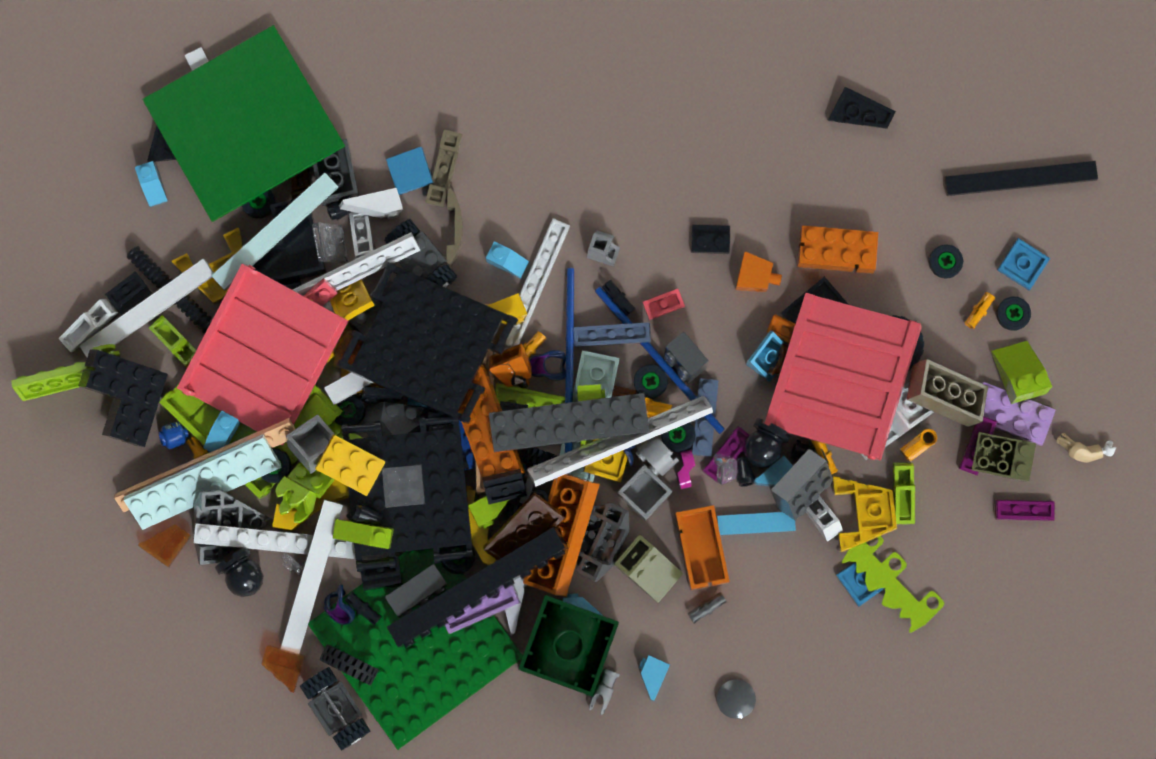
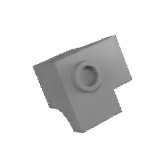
[587,230,620,267]

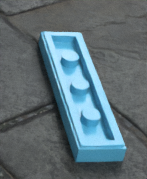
[717,512,796,535]

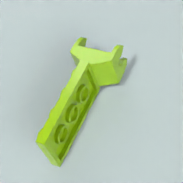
[11,344,120,401]
[276,421,362,523]

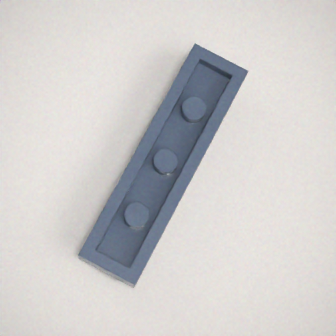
[574,323,651,347]
[692,378,719,457]

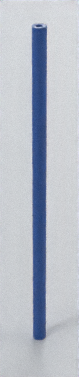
[565,268,574,453]
[595,287,725,434]

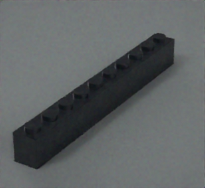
[387,527,568,648]

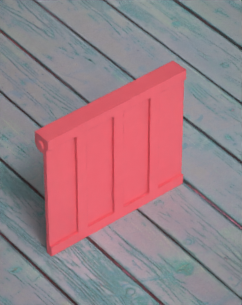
[177,264,349,445]
[764,293,922,461]

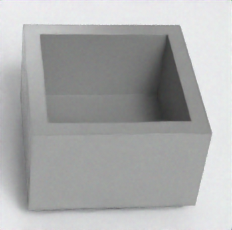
[286,415,334,473]
[617,465,673,521]

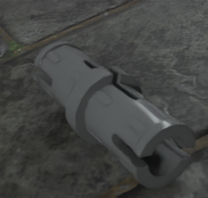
[688,592,727,624]

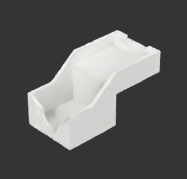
[861,382,934,460]

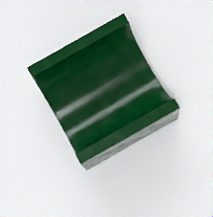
[518,595,619,697]

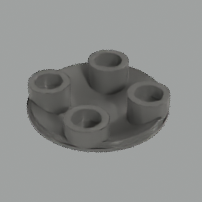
[717,679,756,719]

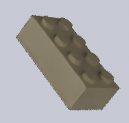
[907,359,988,427]

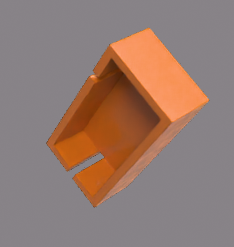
[797,225,879,274]
[675,505,730,591]

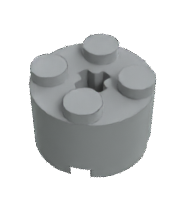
[636,437,679,476]

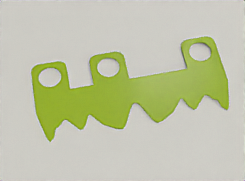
[842,536,944,633]

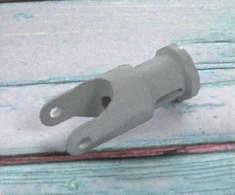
[589,668,620,715]

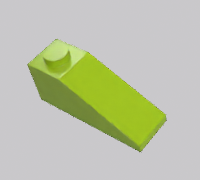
[468,496,511,529]
[333,519,394,549]

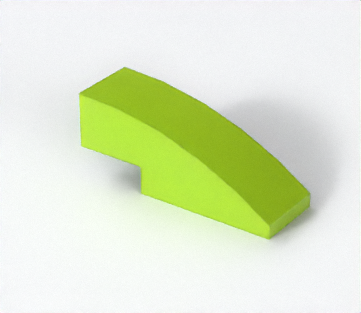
[149,315,196,368]
[893,462,915,524]

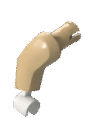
[1056,433,1116,463]

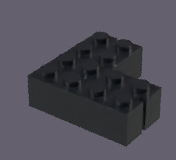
[253,199,327,282]
[78,349,168,447]

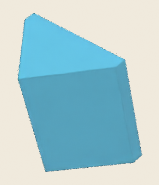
[746,330,786,382]

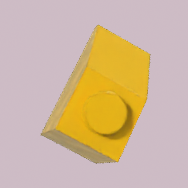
[487,293,527,325]

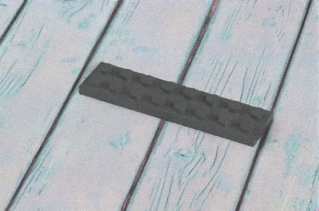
[489,393,649,452]

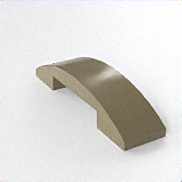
[425,129,462,207]
[446,189,463,267]

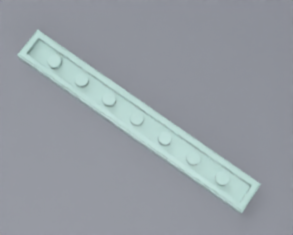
[211,173,338,290]

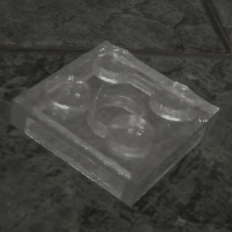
[312,222,348,264]
[382,465,425,508]

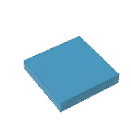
[386,147,434,195]
[997,238,1050,290]
[836,562,885,607]

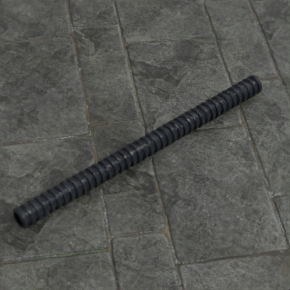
[127,246,212,333]

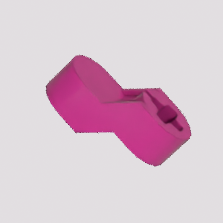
[677,450,695,489]

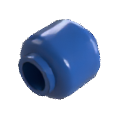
[158,422,189,449]

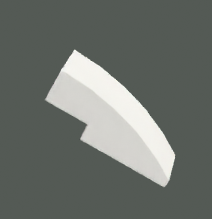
[58,299,118,352]

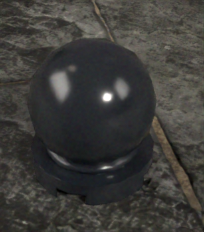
[744,418,791,468]
[215,547,264,597]

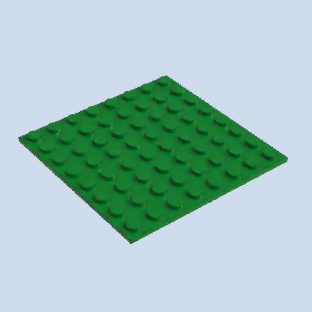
[142,25,345,222]
[308,547,523,750]

